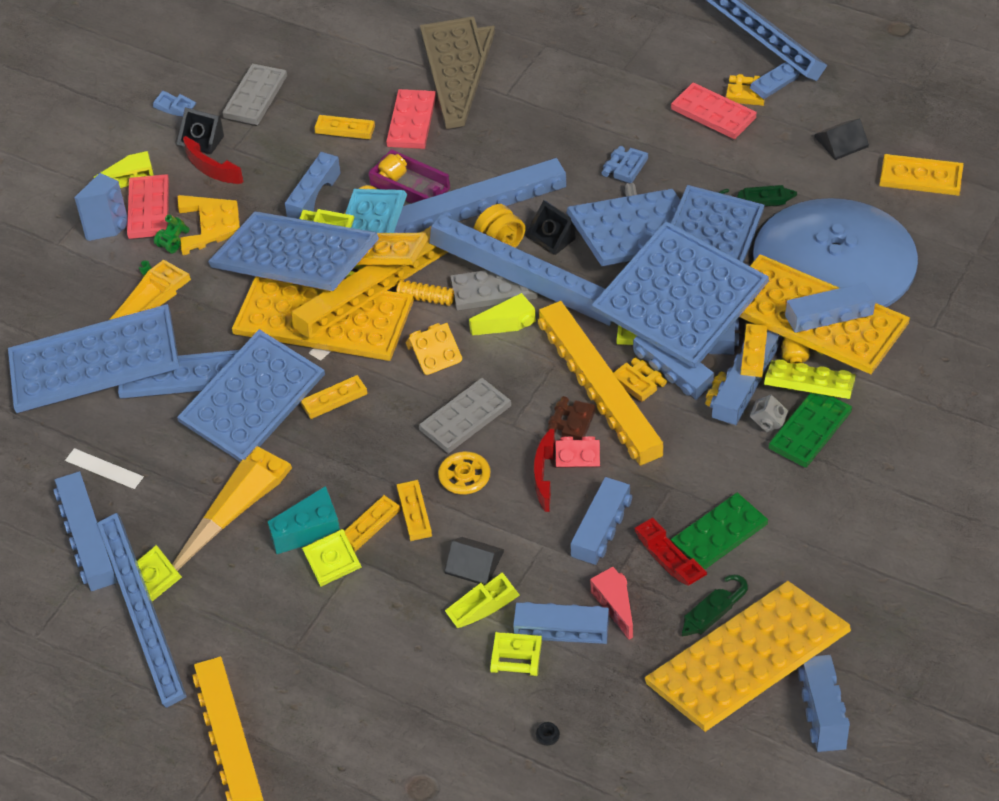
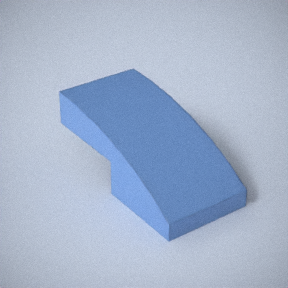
[153,91,196,117]

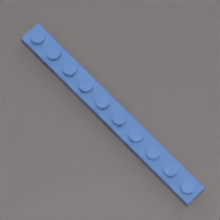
[97,513,187,708]

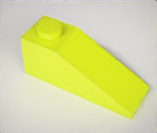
[94,151,154,188]
[469,293,536,335]

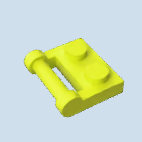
[490,632,542,676]

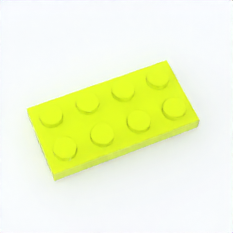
[764,359,856,399]

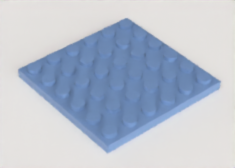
[592,221,769,368]

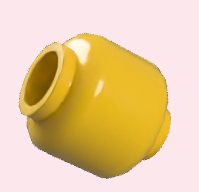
[378,154,407,182]
[782,338,810,364]

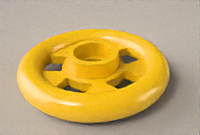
[438,451,491,495]

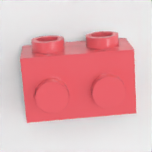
[556,436,600,468]

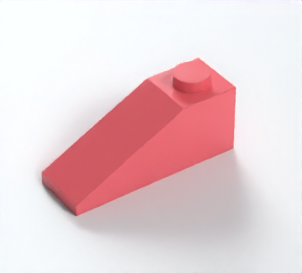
[590,567,633,640]

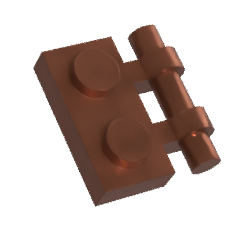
[548,396,596,440]

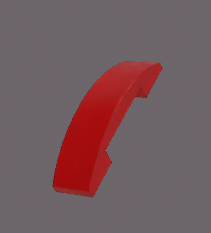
[183,136,244,184]
[534,429,555,512]
[634,517,707,586]

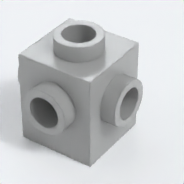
[750,395,788,432]

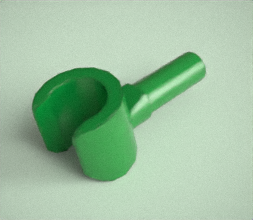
[139,260,152,276]

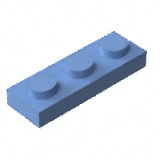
[750,62,800,99]

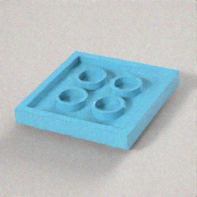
[345,189,407,233]

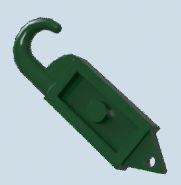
[719,185,797,206]
[682,574,748,637]

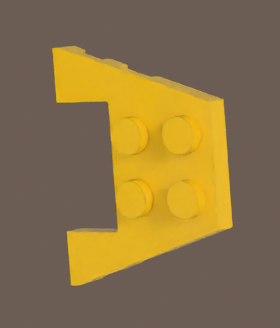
[178,195,240,255]

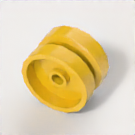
[473,204,525,248]

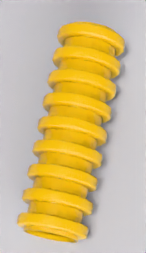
[396,279,454,306]

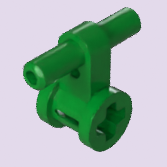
[154,214,190,254]

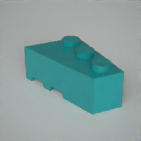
[268,486,340,554]

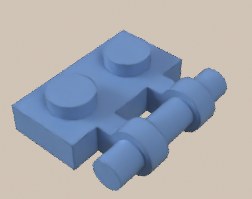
[601,146,648,183]

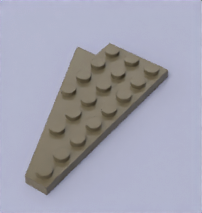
[420,16,495,129]

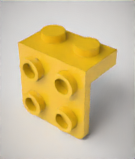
[405,323,462,375]

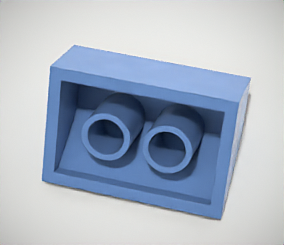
[74,173,128,241]

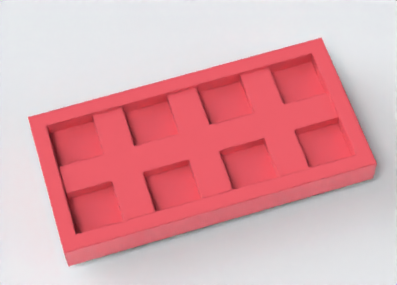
[671,83,757,139]
[386,89,436,149]
[127,174,169,239]

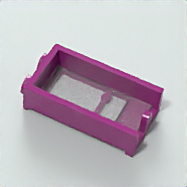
[369,149,450,203]

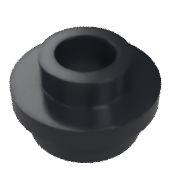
[536,722,560,746]

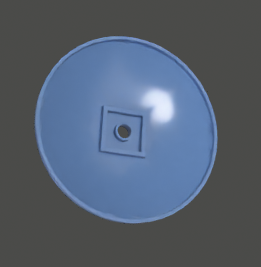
[753,198,918,307]

